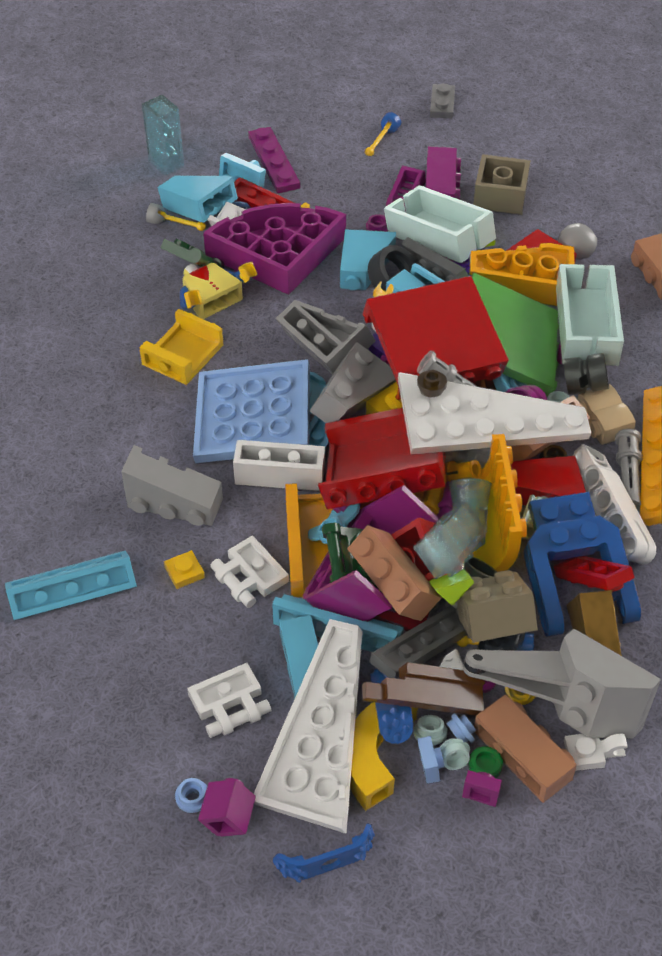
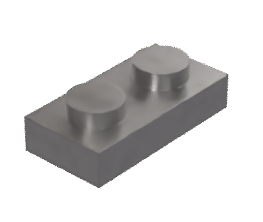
[430,83,455,119]

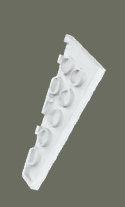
[398,372,591,455]
[254,619,362,833]

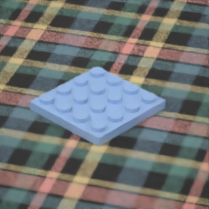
[193,359,310,463]

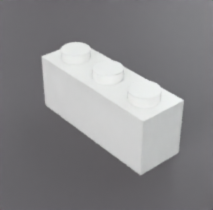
[233,440,325,491]

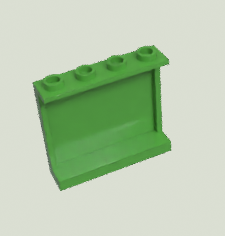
[471,273,559,397]

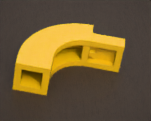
[350,702,418,811]

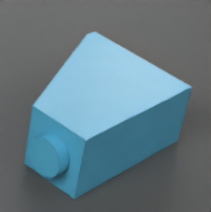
[157,176,238,223]
[340,229,396,290]

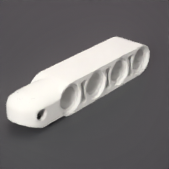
[573,444,656,565]

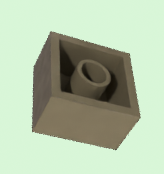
[473,154,531,215]
[457,571,538,643]

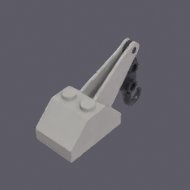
[463,629,661,739]

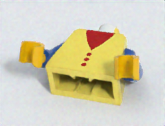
[180,262,258,319]

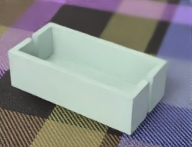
[384,185,496,263]
[556,264,624,366]

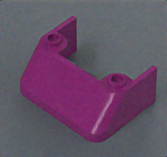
[303,485,438,622]

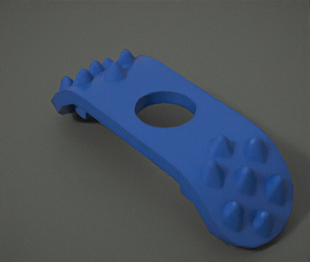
[369,669,413,744]
[273,823,375,883]

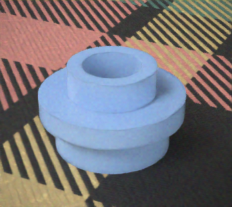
[446,713,476,743]
[175,778,207,813]

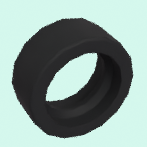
[368,245,417,292]

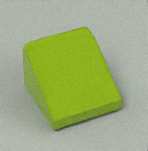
[429,569,474,605]

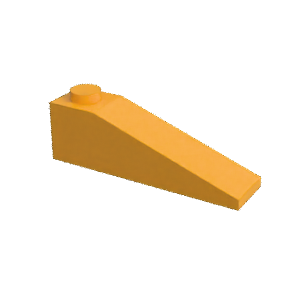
[469,243,574,306]

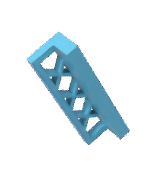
[5,550,137,620]
[272,594,404,652]

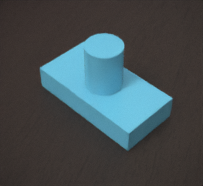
[219,153,266,188]

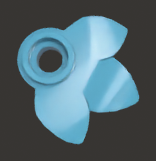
[308,504,360,544]

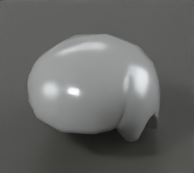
[557,223,597,259]

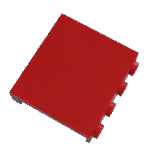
[362,276,509,400]
[318,407,446,510]

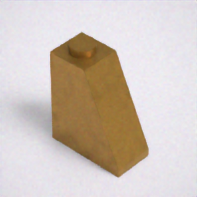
[566,590,622,656]

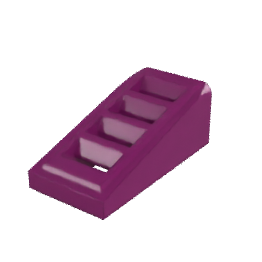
[386,165,426,211]

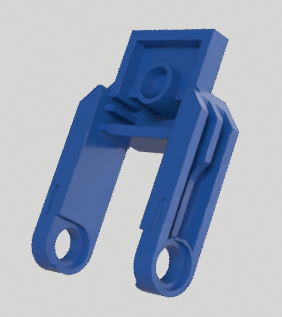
[523,492,641,637]

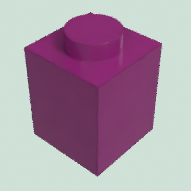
[198,778,256,837]

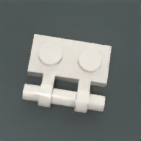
[211,535,289,608]
[187,663,272,738]

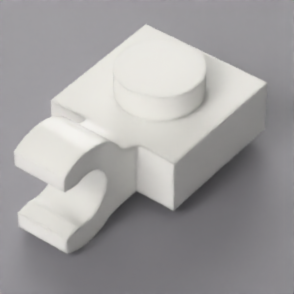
[564,734,628,771]

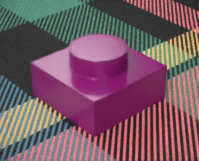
[462,770,502,807]

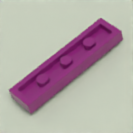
[248,127,300,194]

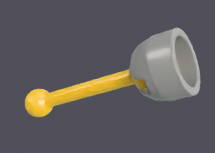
[146,203,206,231]

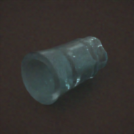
[449,479,492,547]

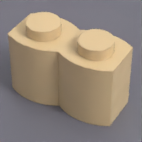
[578,384,636,445]

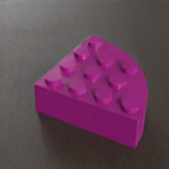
[203,203,346,295]

